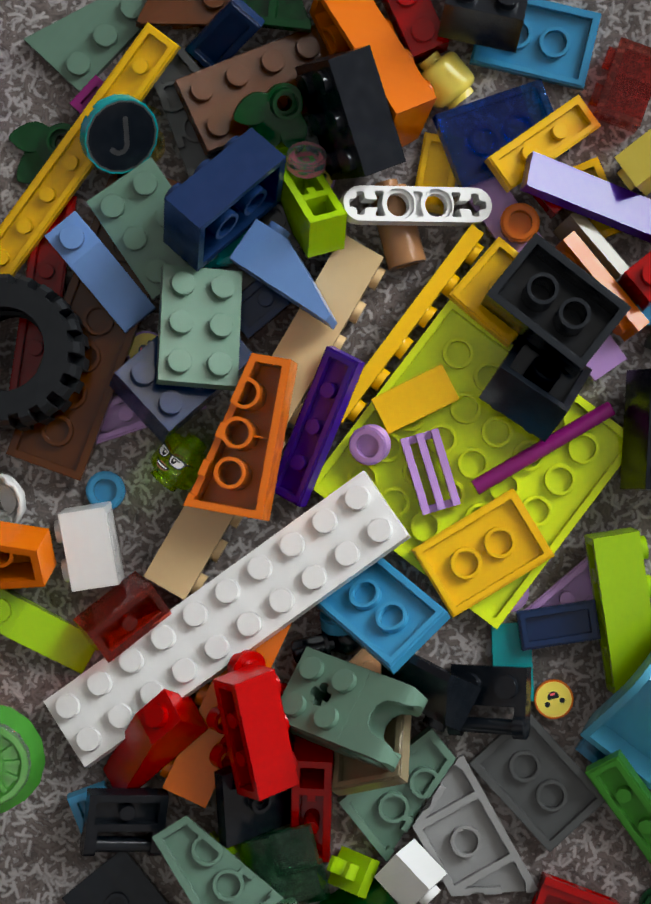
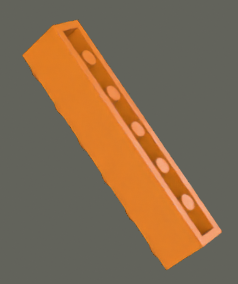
[160,623,292,808]

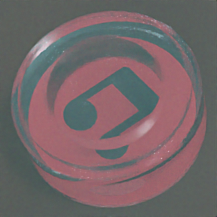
[286,141,327,179]

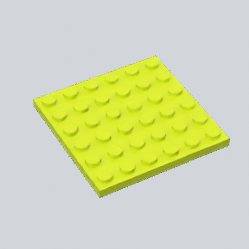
[313,299,623,629]

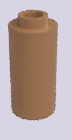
[371,179,426,271]

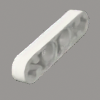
[339,185,492,227]

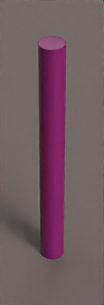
[471,401,616,494]

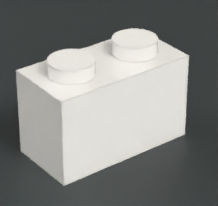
[54,501,125,592]

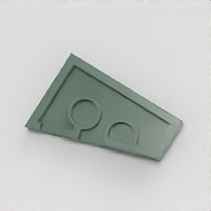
[24,0,147,92]
[337,726,456,863]
[152,815,284,904]

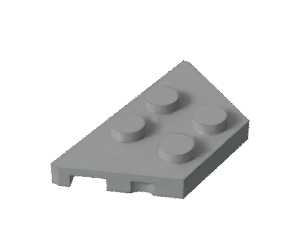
[412,754,539,896]

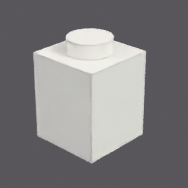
[374,838,447,904]

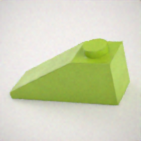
[275,142,347,258]
[0,589,101,674]

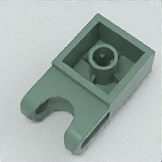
[281,646,428,772]

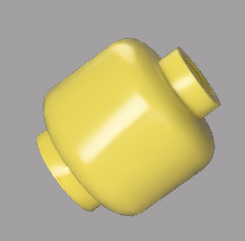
[419,50,474,111]

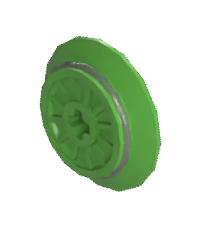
[0,705,46,813]

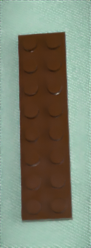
[6,173,179,482]

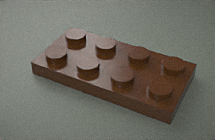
[173,25,330,155]

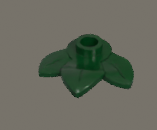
[233,82,307,152]
[9,121,72,184]

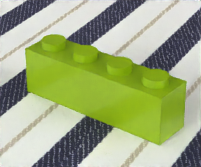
[584,527,651,694]

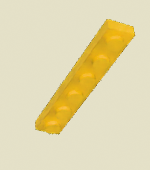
[340,224,485,425]

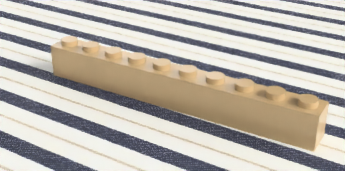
[143,235,387,600]

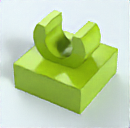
[326,846,380,899]

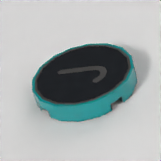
[79,94,159,174]

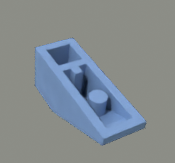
[45,211,156,333]
[229,219,338,329]

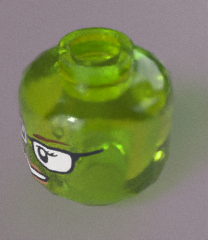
[150,432,207,492]

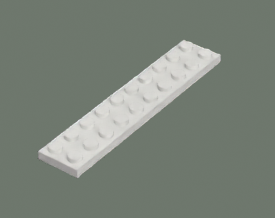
[43,470,411,768]

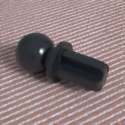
[291,629,362,663]

